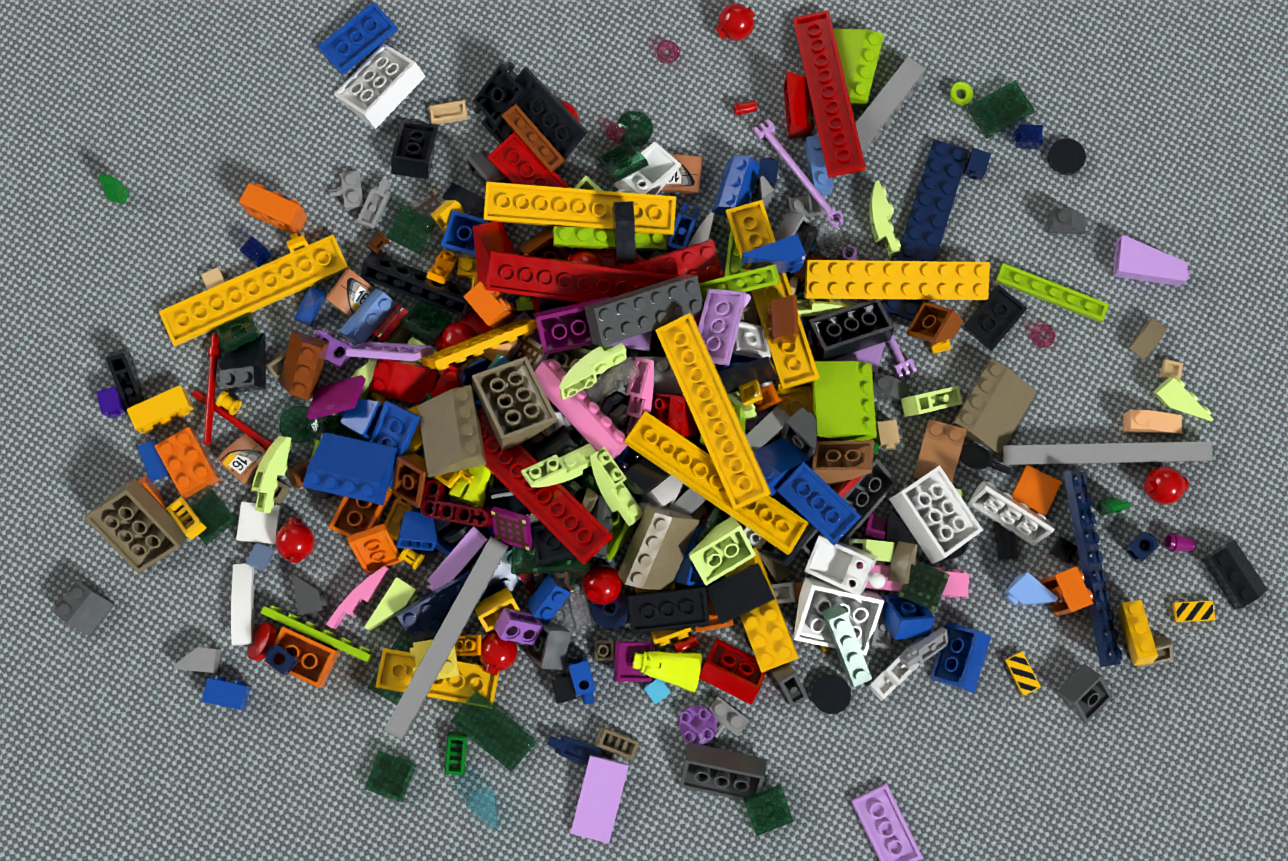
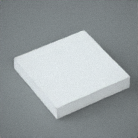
[733,322,771,359]
[236,502,281,545]

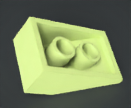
[688,517,756,585]

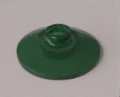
[616,111,653,147]
[279,406,318,443]

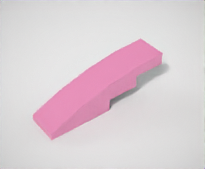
[625,357,654,435]
[326,566,391,629]

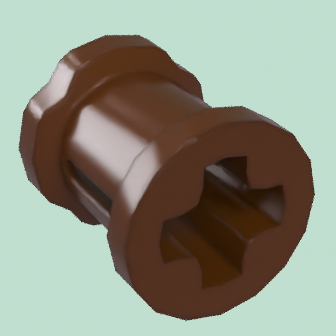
[365,230,390,254]

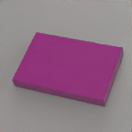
[306,375,366,420]

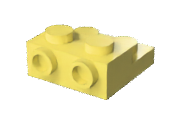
[410,639,460,680]

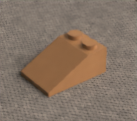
[913,419,967,483]
[812,440,874,486]

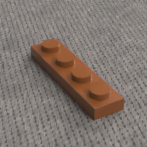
[501,104,565,173]

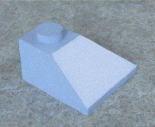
[1004,572,1058,606]

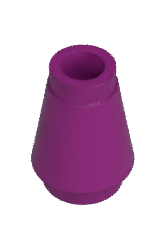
[1165,533,1197,552]

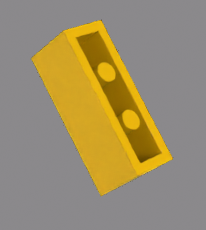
[127,385,194,433]
[1117,600,1158,666]

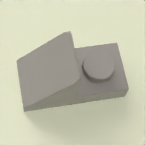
[788,192,827,217]

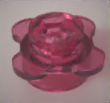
[606,122,626,144]

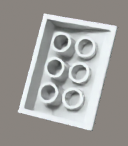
[333,43,426,129]
[889,465,983,564]
[967,481,1055,546]
[793,577,884,655]

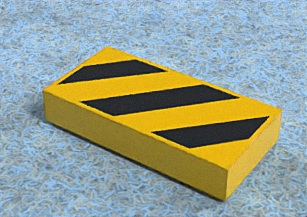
[1172,601,1215,623]
[1004,651,1041,696]

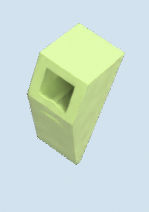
[1152,377,1214,421]

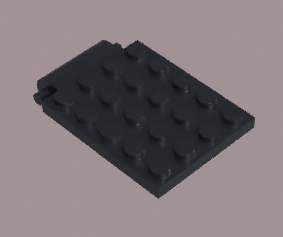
[473,62,588,172]

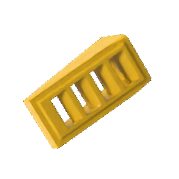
[166,496,206,540]

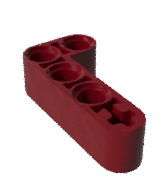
[421,480,493,527]

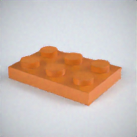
[347,523,403,575]

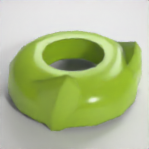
[950,82,973,105]

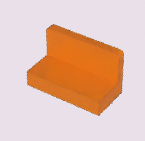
[753,384,789,414]

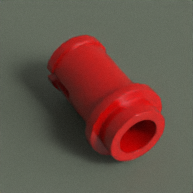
[733,100,757,117]
[673,634,700,653]

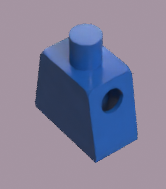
[338,399,383,441]
[396,506,437,551]
[568,656,596,705]

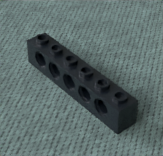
[360,252,472,318]

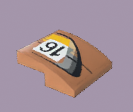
[660,155,703,194]
[325,268,375,317]
[216,434,266,484]

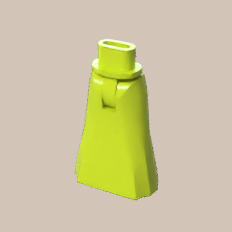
[448,465,491,508]
[632,652,702,693]

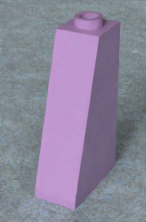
[1113,235,1190,286]
[427,526,488,591]

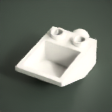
[614,142,681,195]
[638,476,683,512]
[804,535,885,596]

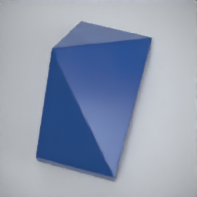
[294,286,327,326]

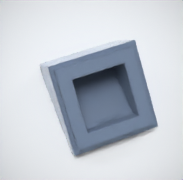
[246,543,274,571]

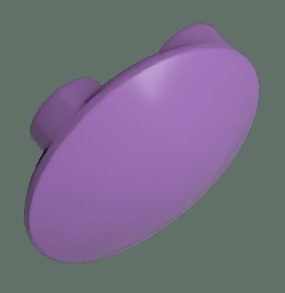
[679,705,717,745]

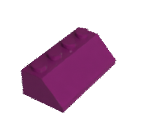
[534,297,610,355]

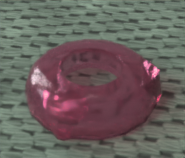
[656,40,680,63]
[1030,324,1056,348]

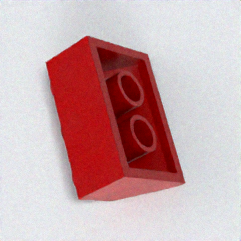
[783,72,815,139]
[699,639,767,705]

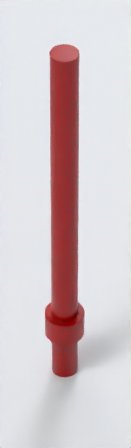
[203,334,220,445]
[192,390,274,451]

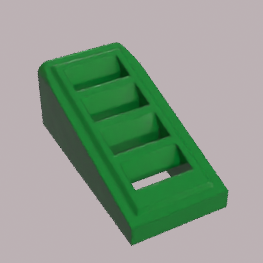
[98,174,129,204]
[1097,497,1131,516]
[444,731,469,776]

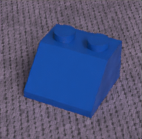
[441,210,489,260]
[882,595,935,639]

